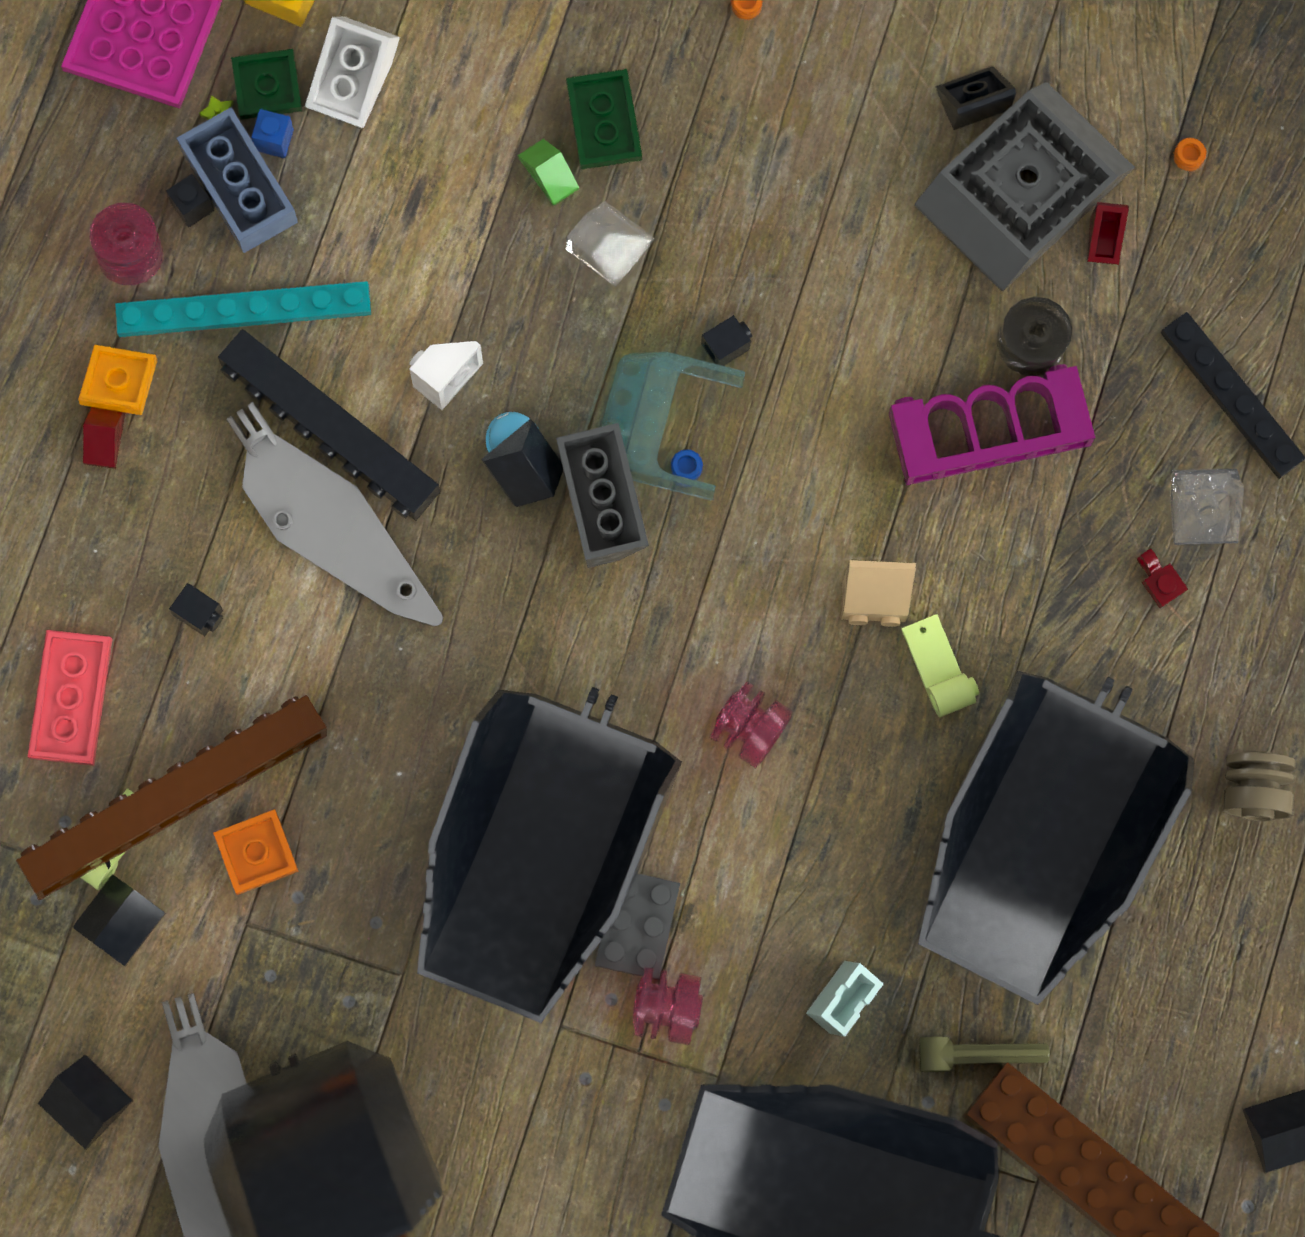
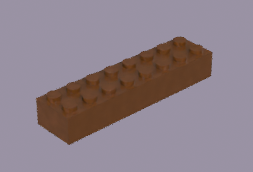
[962,1062,1220,1237]

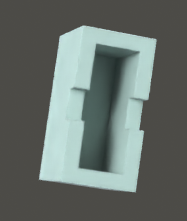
[806,961,884,1037]

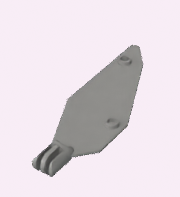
[226,402,443,626]
[158,993,246,1237]

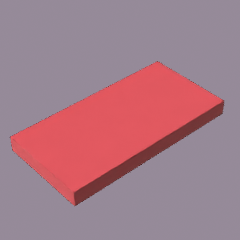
[28,630,112,766]

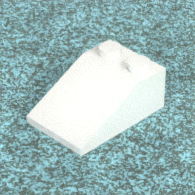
[305,16,400,128]

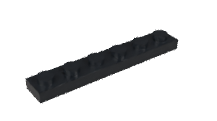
[1161,312,1305,479]

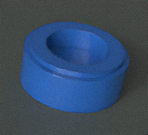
[671,449,703,483]

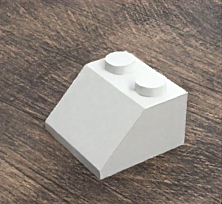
[409,341,483,410]

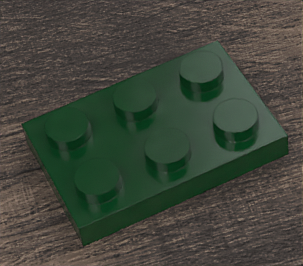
[566,69,642,170]

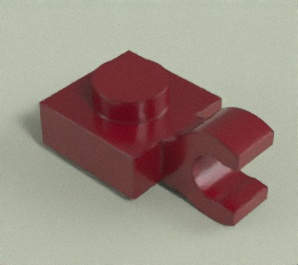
[1137,548,1188,608]

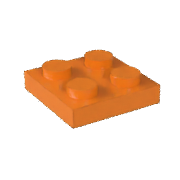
[213,809,299,895]

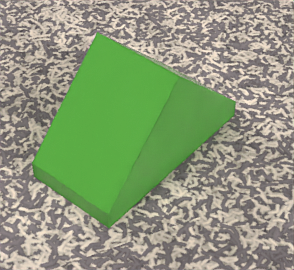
[518,139,579,206]

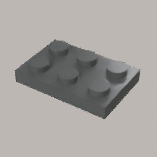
[595,874,680,980]

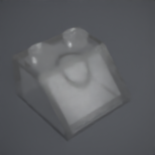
[1170,469,1244,545]

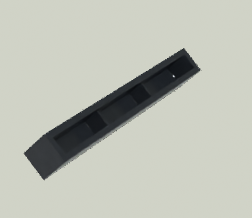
[218,328,440,521]

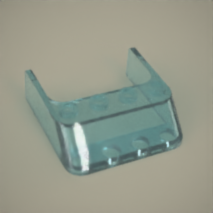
[601,352,746,500]

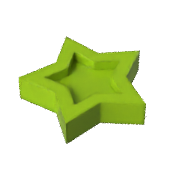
[199,95,233,120]

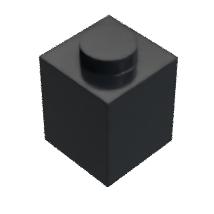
[166,174,214,228]
[701,315,752,369]
[169,583,223,636]

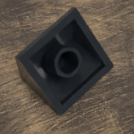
[936,66,1016,130]
[481,419,564,507]
[72,874,166,966]
[38,1055,133,1150]
[1242,1089,1305,1173]

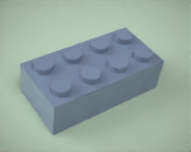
[177,108,298,253]

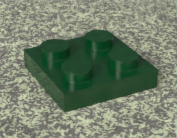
[231,49,302,120]

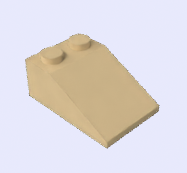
[841,560,916,627]

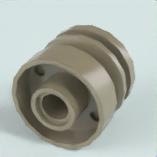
[1223,751,1296,821]

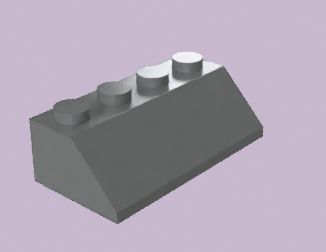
[556,423,649,568]

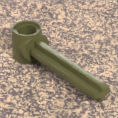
[919,1037,1050,1072]

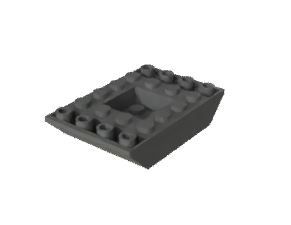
[914,82,1135,292]

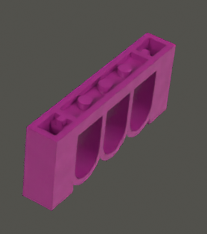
[888,364,1095,486]

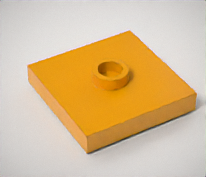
[78,344,158,415]

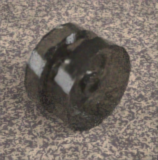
[997,297,1072,376]

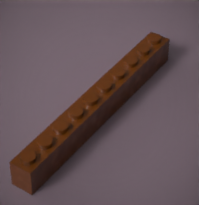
[16,695,327,901]

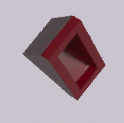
[1087,202,1129,265]
[83,407,126,469]

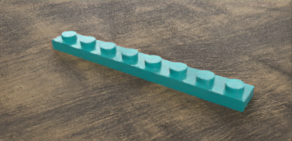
[115,281,371,337]

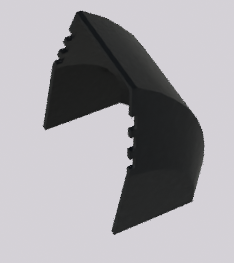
[918,670,1195,1005]
[417,687,682,1023]
[204,1041,443,1237]
[661,1084,1003,1237]

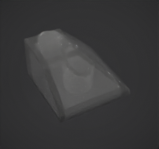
[566,201,654,287]

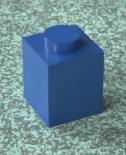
[251,109,294,158]

